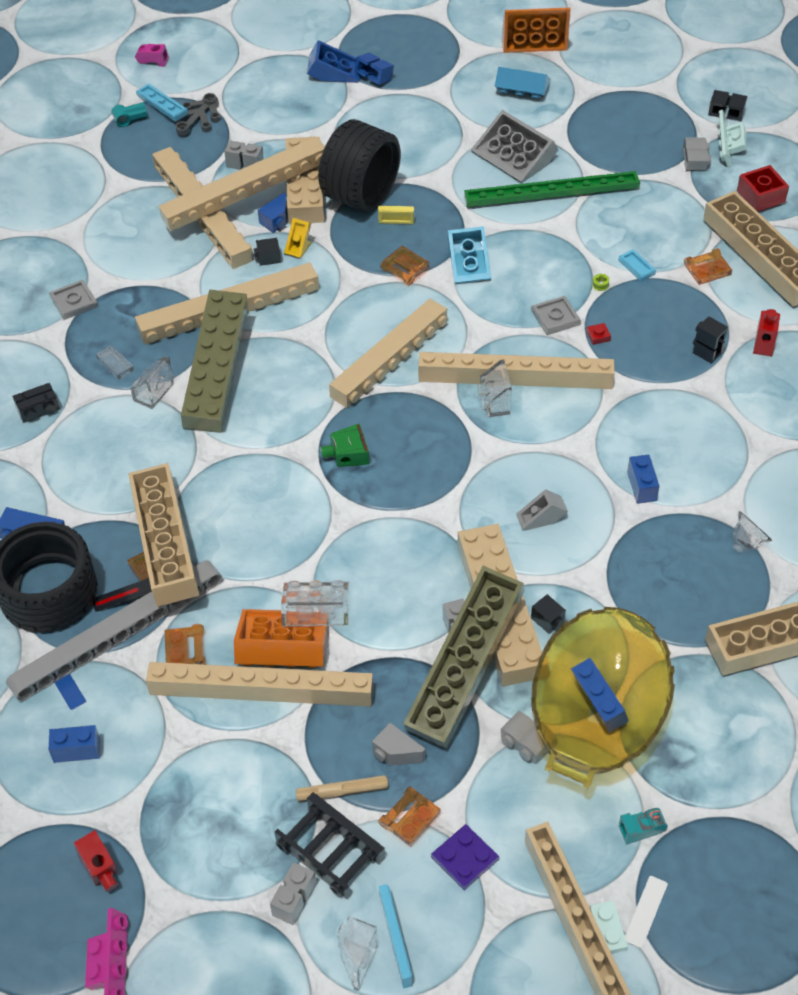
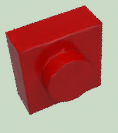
[586,323,611,345]

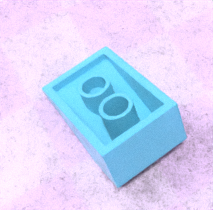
[448,226,491,284]

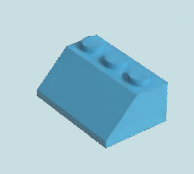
[494,67,551,99]

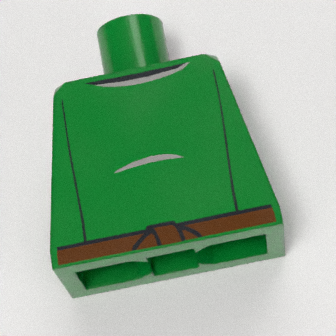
[320,423,369,467]

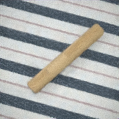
[296,775,388,802]

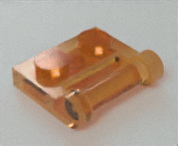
[380,245,429,285]
[684,248,732,285]
[165,624,206,665]
[378,787,441,847]

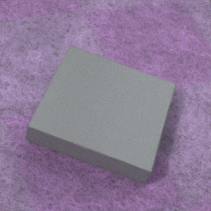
[49,280,98,320]
[531,296,581,335]

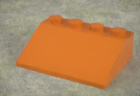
[502,8,571,53]
[234,609,328,668]

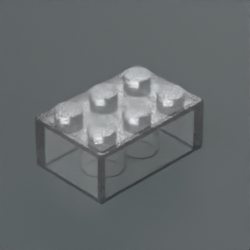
[281,580,349,626]

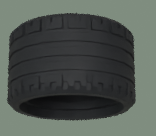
[318,119,401,212]
[0,522,98,633]

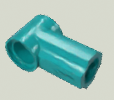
[112,102,147,127]

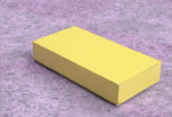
[378,206,414,224]

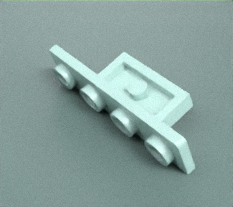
[717,110,747,167]

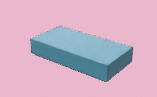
[618,249,656,282]

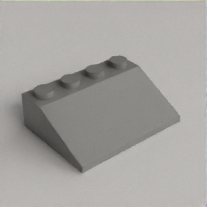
[471,110,558,183]

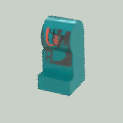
[618,808,668,845]

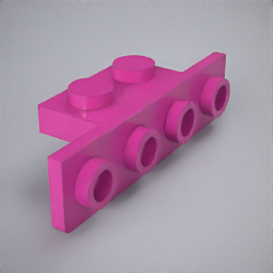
[85,908,128,995]

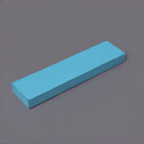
[136,84,189,122]
[379,884,412,988]

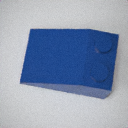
[307,40,360,83]

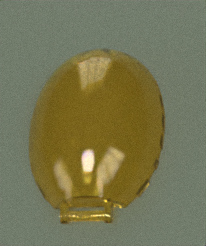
[531,607,675,789]

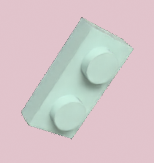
[590,901,628,954]

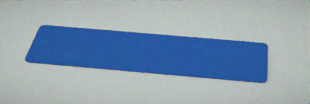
[55,674,86,710]

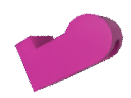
[135,44,169,67]

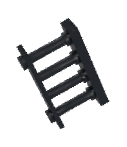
[274,792,385,900]

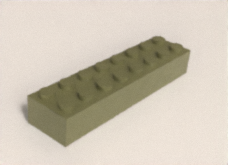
[181,289,248,433]
[403,566,524,750]

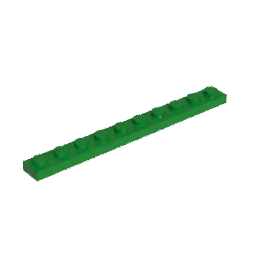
[464,171,640,207]

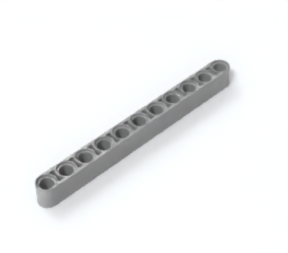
[6,560,222,701]

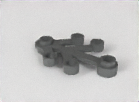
[175,93,221,137]

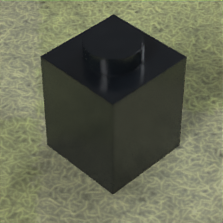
[253,237,281,266]
[531,594,566,634]

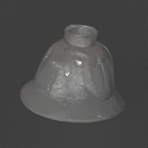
[732,511,772,554]

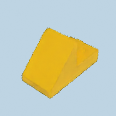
[284,218,312,258]

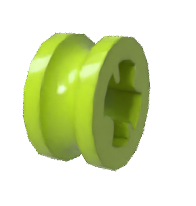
[593,274,609,291]

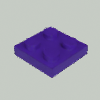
[431,824,499,891]

